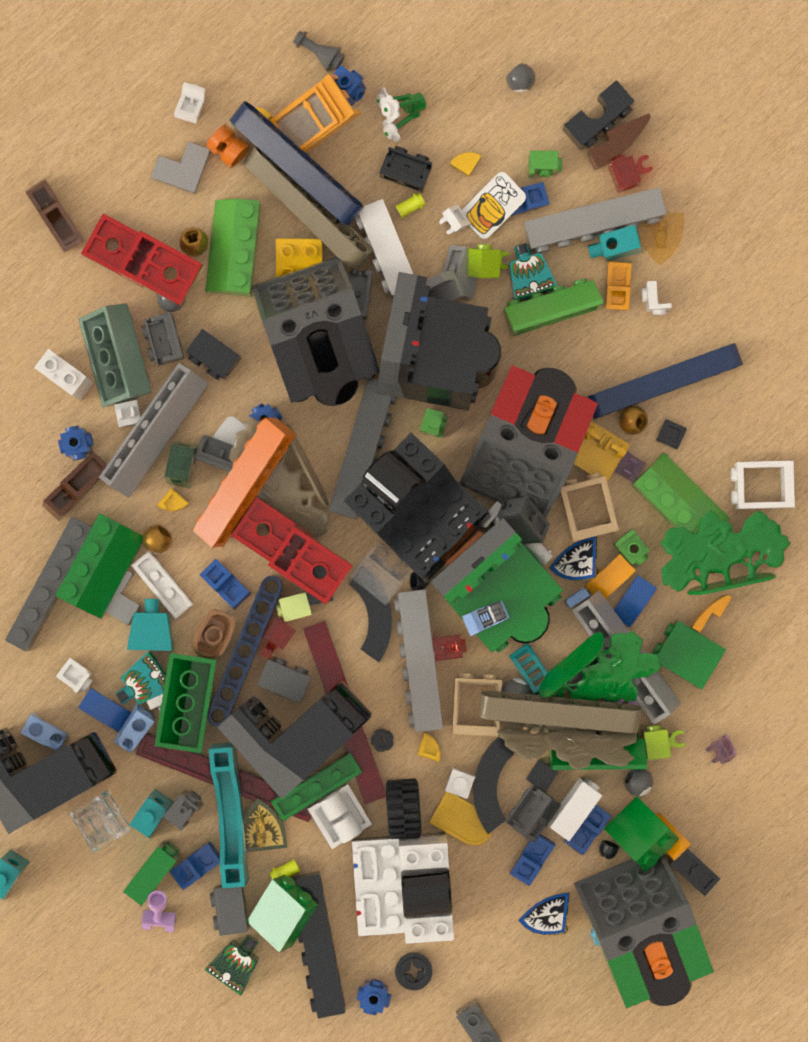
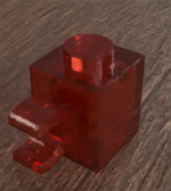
[608,155,653,193]
[260,617,297,659]
[432,634,467,661]

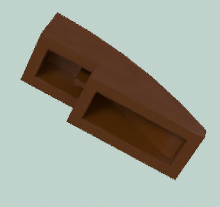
[587,113,651,170]
[25,178,84,252]
[42,452,107,521]

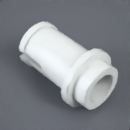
[524,543,553,566]

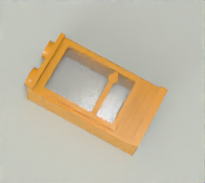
[270,74,361,154]

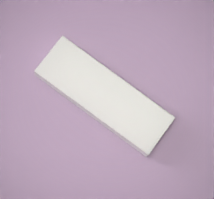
[131,551,194,619]

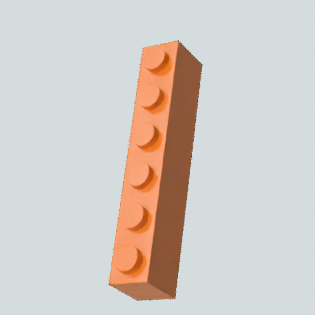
[193,418,297,548]

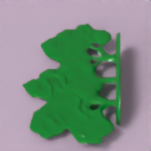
[661,510,791,595]
[539,631,661,702]

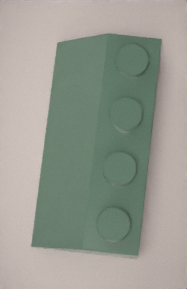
[78,303,152,408]

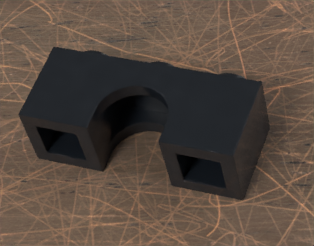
[562,80,634,150]

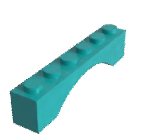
[209,742,249,888]

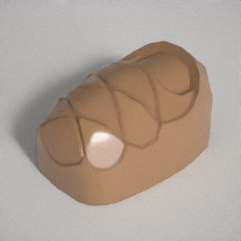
[192,609,235,658]

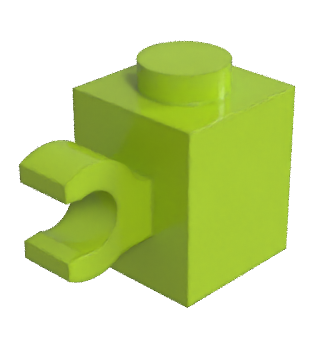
[467,244,509,278]
[642,725,685,760]

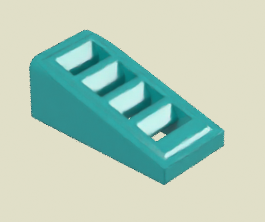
[509,643,548,695]

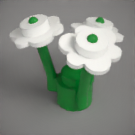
[377,87,426,143]

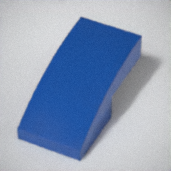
[509,182,550,217]
[200,559,251,610]
[614,575,657,627]
[78,688,131,732]
[563,805,612,855]
[510,834,555,886]
[169,841,220,890]

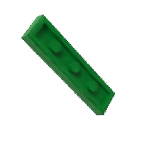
[271,752,363,821]

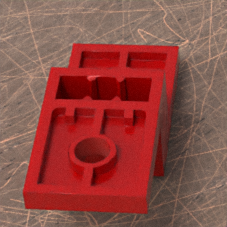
[81,213,203,306]
[231,496,353,604]

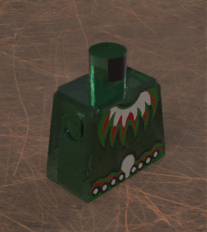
[165,441,198,489]
[205,934,259,996]

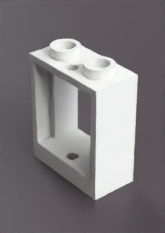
[34,349,94,400]
[730,461,795,510]
[548,777,602,841]

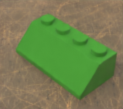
[205,198,261,297]
[503,278,604,337]
[631,453,729,534]

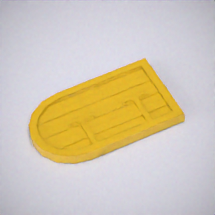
[429,792,492,846]

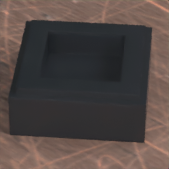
[656,419,687,450]
[525,759,558,792]

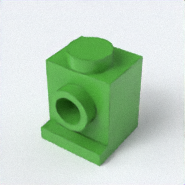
[529,150,562,178]
[420,408,448,438]
[613,529,650,566]

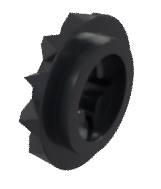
[395,952,432,990]

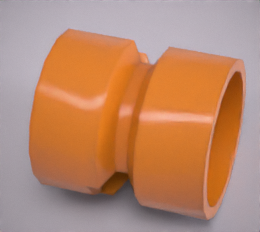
[206,124,250,168]

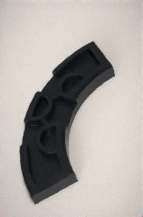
[349,566,392,662]
[473,737,514,834]

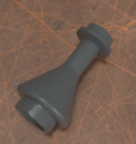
[293,31,345,72]

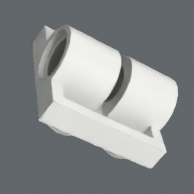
[307,784,372,849]

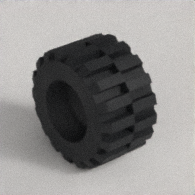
[385,778,422,839]

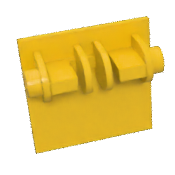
[276,238,323,277]
[574,421,630,482]

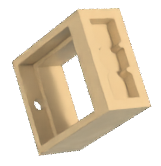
[561,472,619,542]
[452,673,502,736]

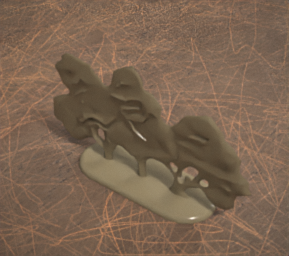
[229,417,329,538]
[497,722,637,770]

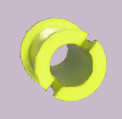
[395,192,426,218]
[269,858,301,879]

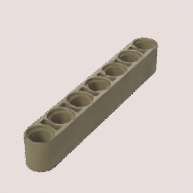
[244,145,371,269]
[478,691,642,733]

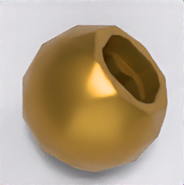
[179,227,208,257]
[619,406,648,435]
[143,525,172,554]

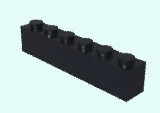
[292,871,346,1018]

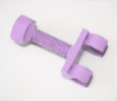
[141,890,176,932]

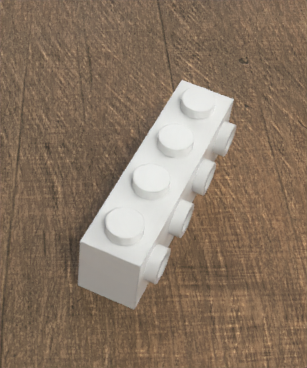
[355,199,413,298]

